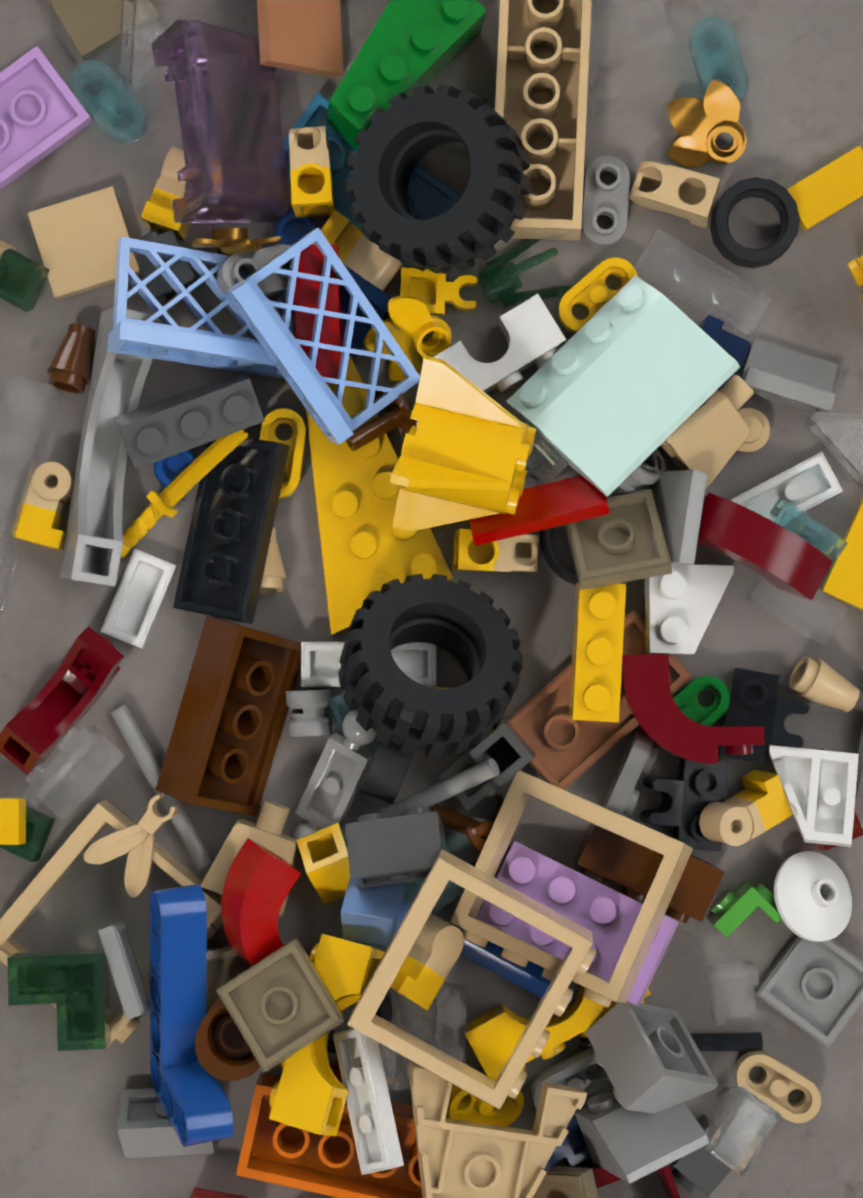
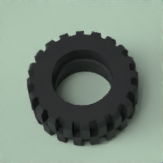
[345,84,531,274]
[338,574,523,757]

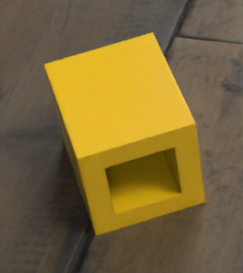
[296,823,350,905]

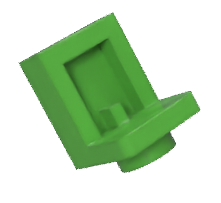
[707,880,782,938]

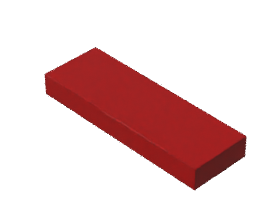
[294,244,344,383]
[469,475,610,546]

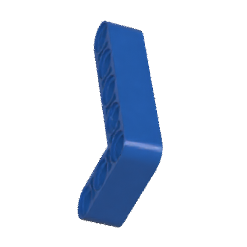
[150,884,234,1147]

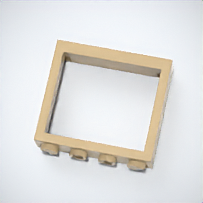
[450,770,693,1008]
[0,799,223,1050]
[347,849,596,1109]

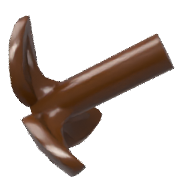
[346,386,417,451]
[431,795,503,867]

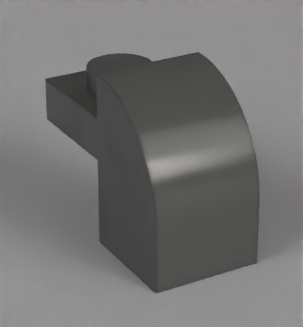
[438,719,536,810]

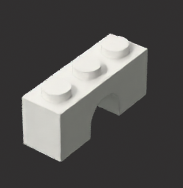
[422,294,566,394]

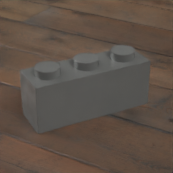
[114,372,265,469]

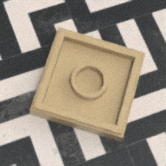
[28,186,142,301]

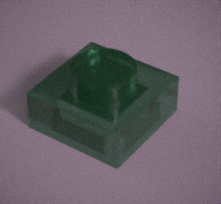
[0,249,50,312]
[0,806,55,862]

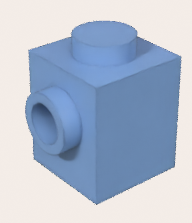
[341,879,412,946]

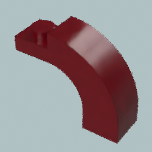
[697,492,833,601]
[0,626,124,776]
[621,654,765,764]

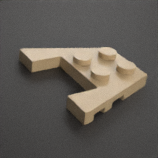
[408,1062,587,1198]

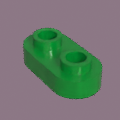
[656,675,730,749]

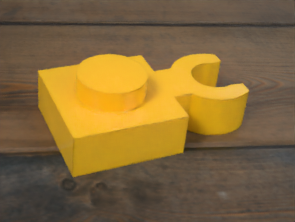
[400,267,477,317]

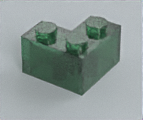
[7,949,111,1051]

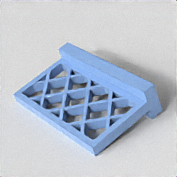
[224,228,420,445]
[107,237,293,378]

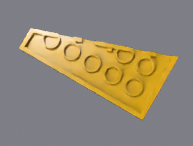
[306,355,453,635]

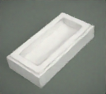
[100,549,178,649]

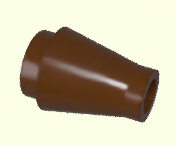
[47,323,95,394]

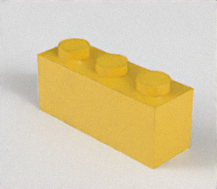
[569,582,626,723]

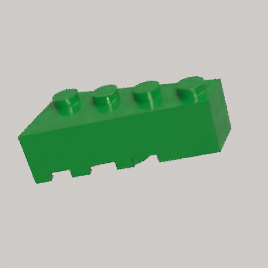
[326,0,487,151]

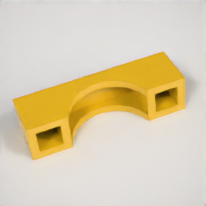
[269,934,385,1137]
[463,986,651,1080]

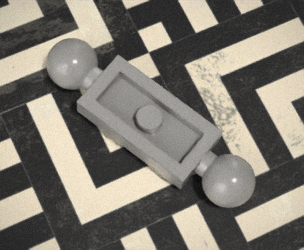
[291,710,378,856]

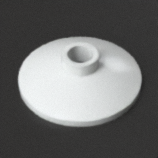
[774,851,852,942]

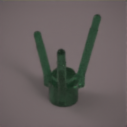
[478,239,576,308]

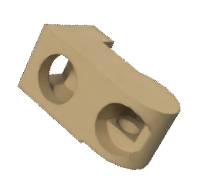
[629,161,720,229]

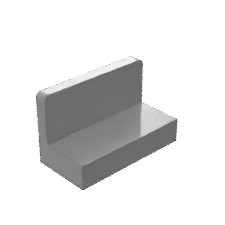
[741,339,838,417]
[117,1088,215,1158]

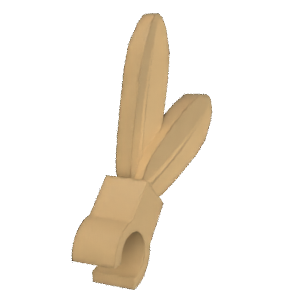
[83,793,179,898]

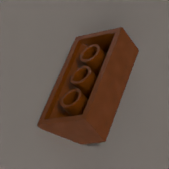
[156,616,301,816]

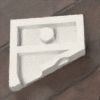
[645,564,734,656]
[769,745,859,847]

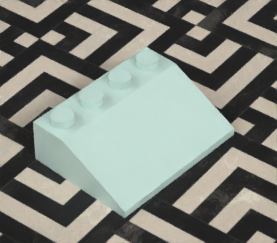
[506,275,740,497]

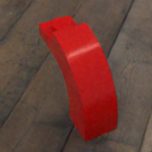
[221,838,301,968]

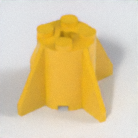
[390,356,537,532]

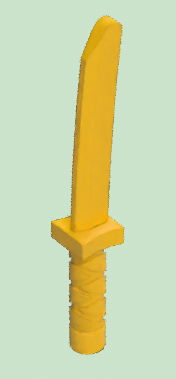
[121,430,248,558]

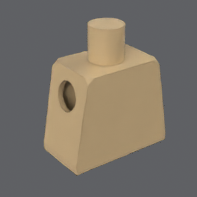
[660,374,754,488]
[201,800,297,916]

